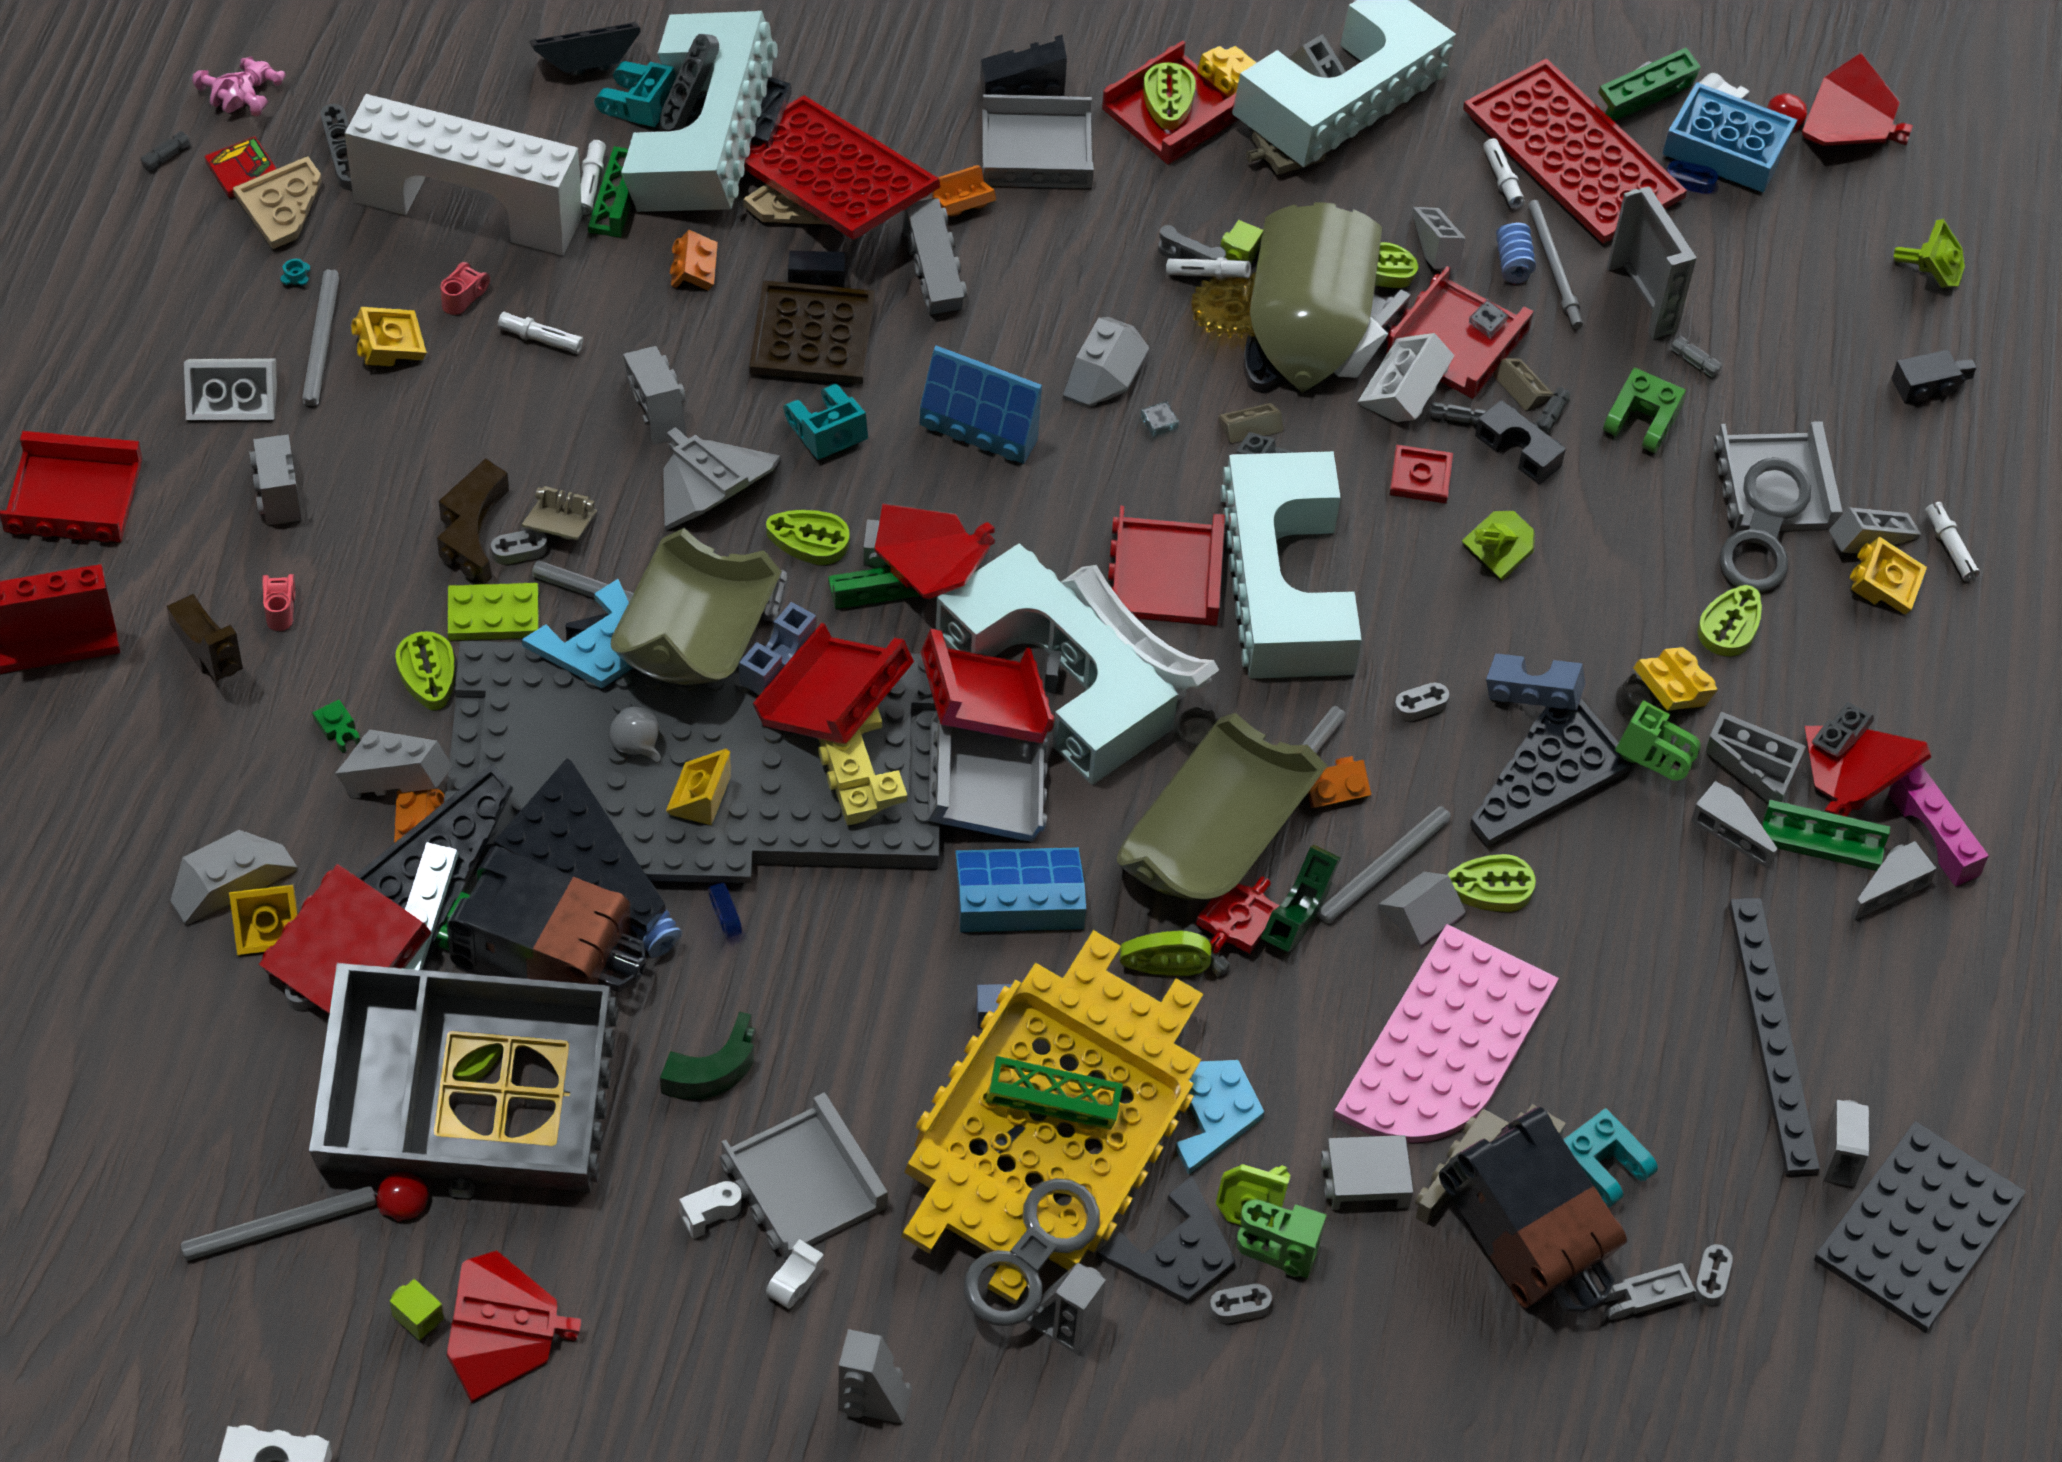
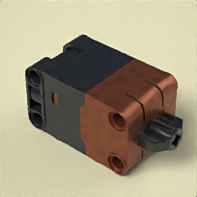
[447,846,647,992]
[1439,1106,1627,1313]

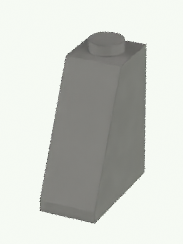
[1823,1100,1869,1187]

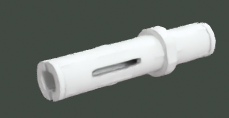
[1483,139,1525,209]
[580,140,606,215]
[1166,257,1251,280]
[498,311,583,355]
[1925,502,1980,581]

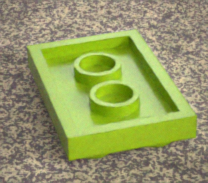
[448,583,539,641]

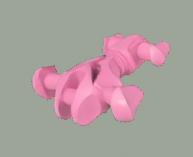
[192,56,286,116]

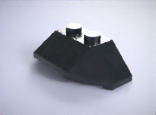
[529,22,641,75]

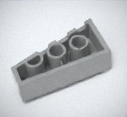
[902,198,967,315]

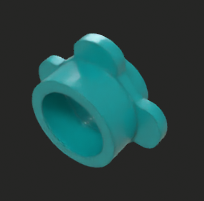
[280,259,311,286]

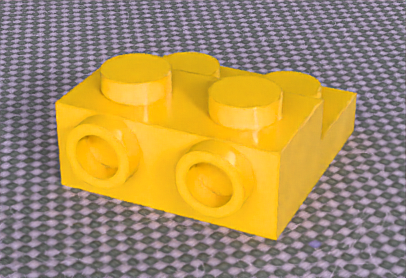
[1197,46,1256,97]
[351,307,427,366]
[1850,536,1927,615]
[1633,647,1718,711]

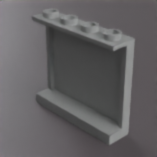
[982,94,1093,189]
[1607,186,1697,339]
[1713,421,1843,532]
[928,710,1048,842]
[719,1092,888,1258]

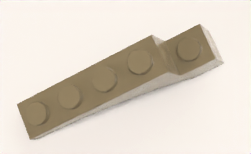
[1415,1104,1566,1224]

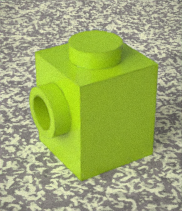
[1220,220,1263,264]
[389,1279,444,1341]

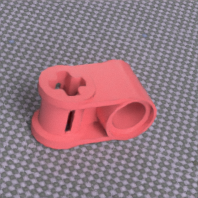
[440,262,490,315]
[263,574,296,631]

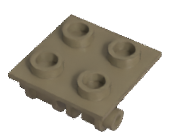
[522,486,597,540]

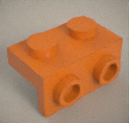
[931,165,996,216]
[670,230,718,291]
[1308,756,1371,808]
[394,788,445,843]

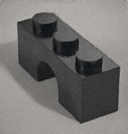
[1475,400,1566,485]

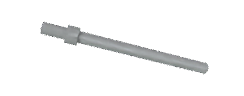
[1528,200,1584,329]

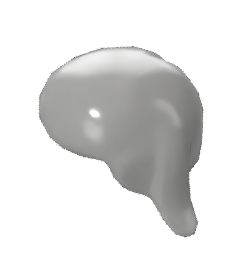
[609,706,661,762]

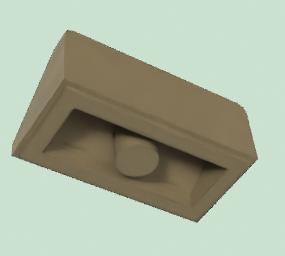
[1493,359,1554,411]
[1218,403,1283,443]

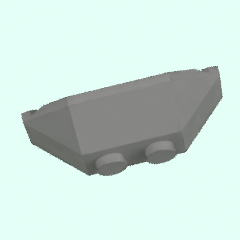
[1063,317,1150,408]
[170,830,298,926]

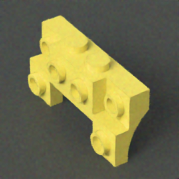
[818,707,907,825]

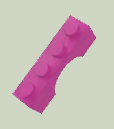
[1888,765,1989,887]

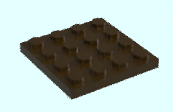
[749,280,875,384]

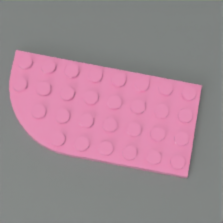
[1333,924,1559,1143]

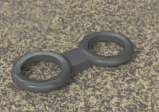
[1719,457,1811,593]
[964,1178,1100,1326]

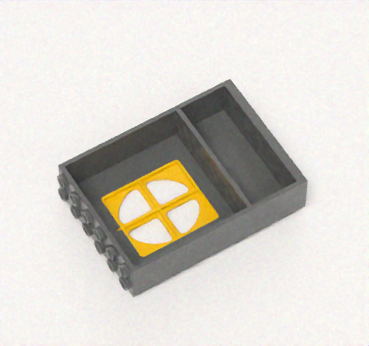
[309,963,618,1192]

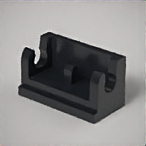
[788,250,845,288]

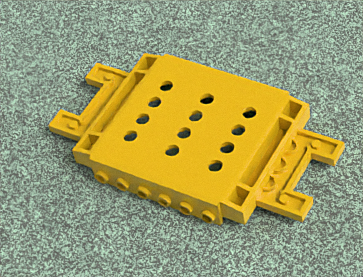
[901,930,1203,1304]

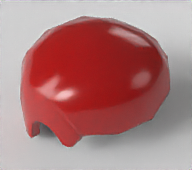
[1767,93,1808,133]
[376,1171,429,1222]

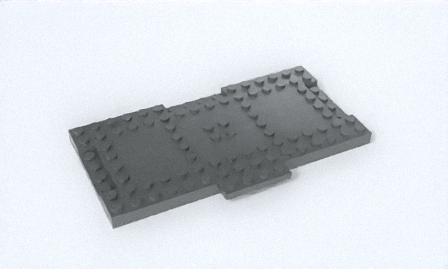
[444,641,939,883]

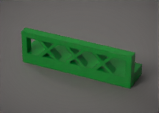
[1598,48,1701,121]
[588,146,633,238]
[828,566,921,609]
[1762,800,1891,871]
[985,1056,1123,1130]

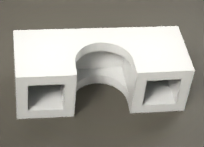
[218,1425,332,1462]

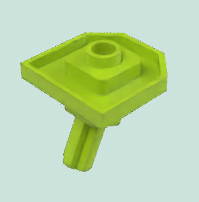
[1893,219,1965,288]
[1462,511,1535,581]
[1215,1164,1291,1228]

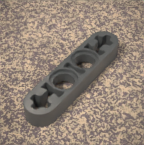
[660,34,719,131]
[320,104,352,190]

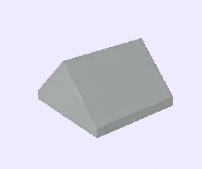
[1378,872,1466,948]

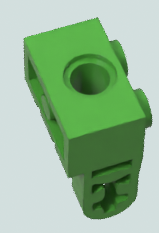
[1603,367,1686,453]
[1615,700,1701,780]
[1236,1200,1326,1278]

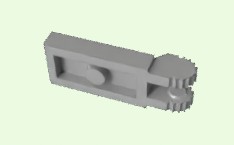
[1600,1263,1696,1320]

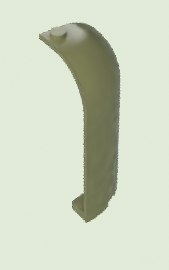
[1250,202,1382,393]
[610,528,782,685]
[1117,713,1328,900]

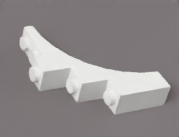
[1061,565,1219,701]

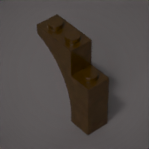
[437,458,509,584]
[166,594,243,681]

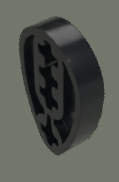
[1243,329,1285,393]

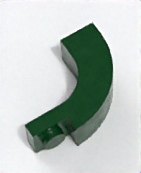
[1261,844,1341,952]
[660,1011,756,1100]

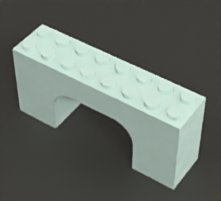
[1232,0,1456,167]
[621,11,778,212]
[1220,451,1362,679]
[936,543,1178,785]

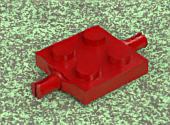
[1196,876,1280,954]

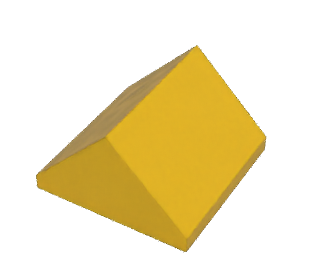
[666,748,731,825]
[229,885,298,955]

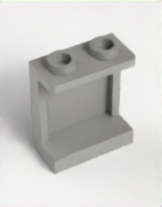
[1321,1135,1413,1210]

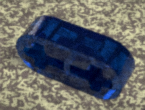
[1666,160,1718,194]
[708,882,742,938]

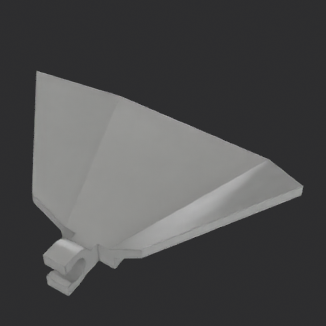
[663,427,781,531]

